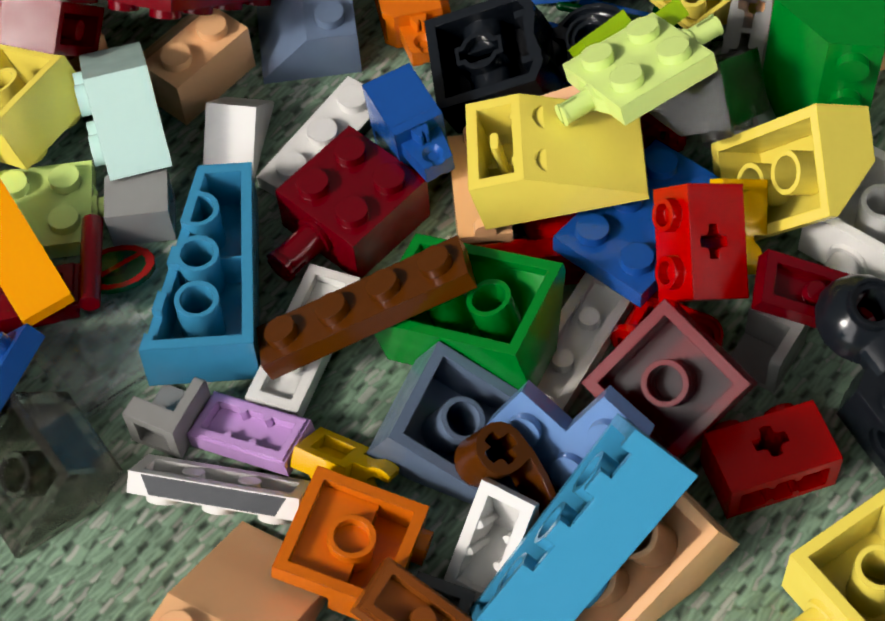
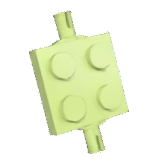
[555,12,724,126]
[0,160,104,259]

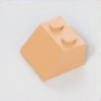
[143,8,256,125]

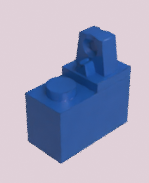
[362,63,455,182]

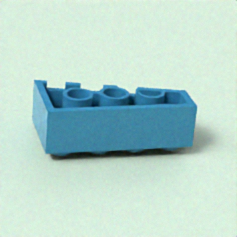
[138,162,260,386]
[470,413,698,621]

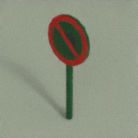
[101,245,156,295]

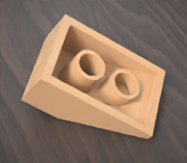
[575,491,740,621]
[149,521,328,621]

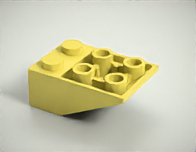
[465,93,650,230]

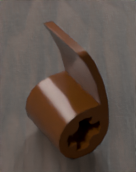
[454,421,556,517]

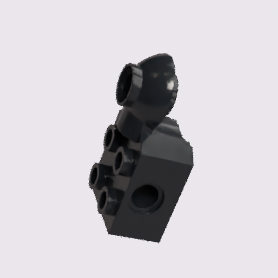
[424,0,621,134]
[814,274,885,478]

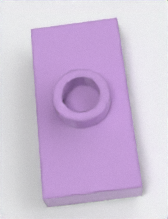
[187,391,315,477]

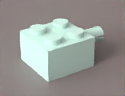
[72,41,173,181]

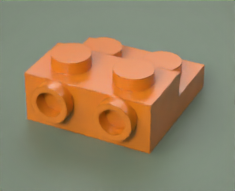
[271,465,434,621]

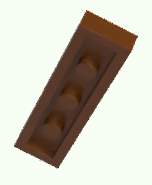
[256,235,477,380]

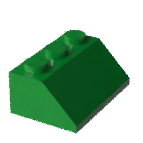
[761,0,885,118]
[374,233,566,390]

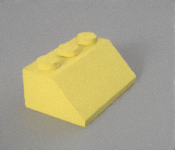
[710,103,875,241]

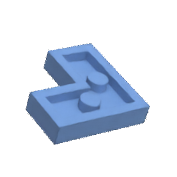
[487,380,655,490]

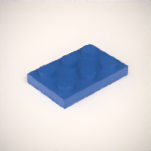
[553,139,720,308]

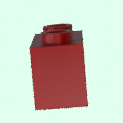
[652,183,749,303]
[700,400,843,519]

